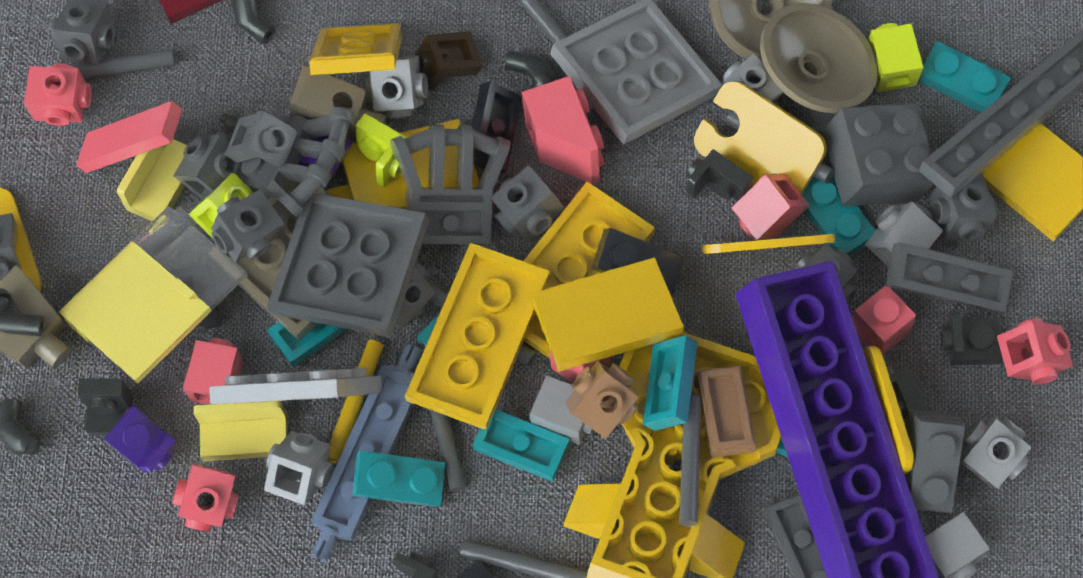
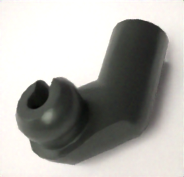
[0,288,45,337]
[0,399,41,456]

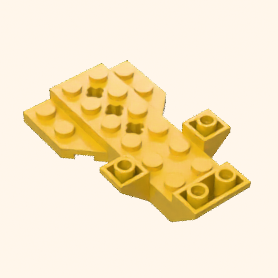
[564,333,781,578]

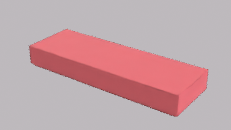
[76,101,182,173]

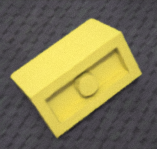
[117,139,187,226]
[194,401,288,462]

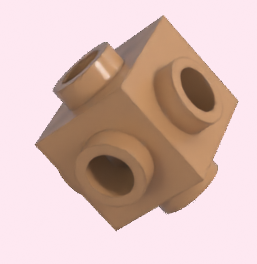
[565,361,639,439]

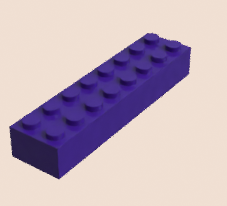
[735,261,938,578]

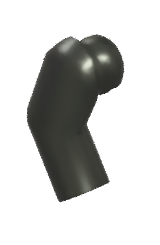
[232,0,275,44]
[505,50,556,89]

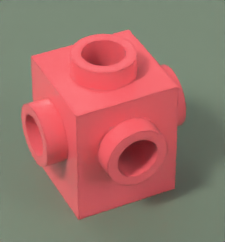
[24,63,91,126]
[997,318,1073,385]
[172,463,239,532]

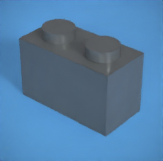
[905,409,965,513]

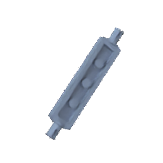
[310,344,422,563]

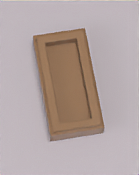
[696,365,756,458]

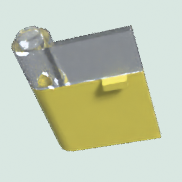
[58,206,248,384]

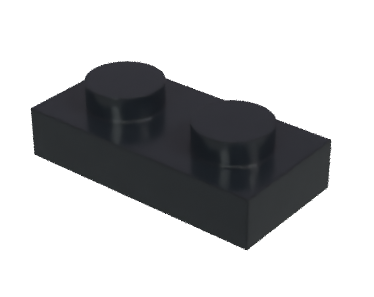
[472,81,522,174]
[591,228,685,297]

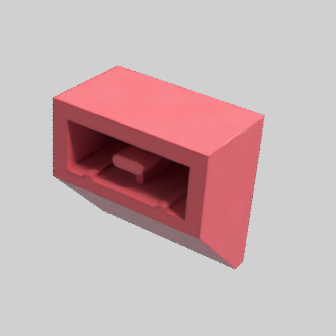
[522,76,605,185]

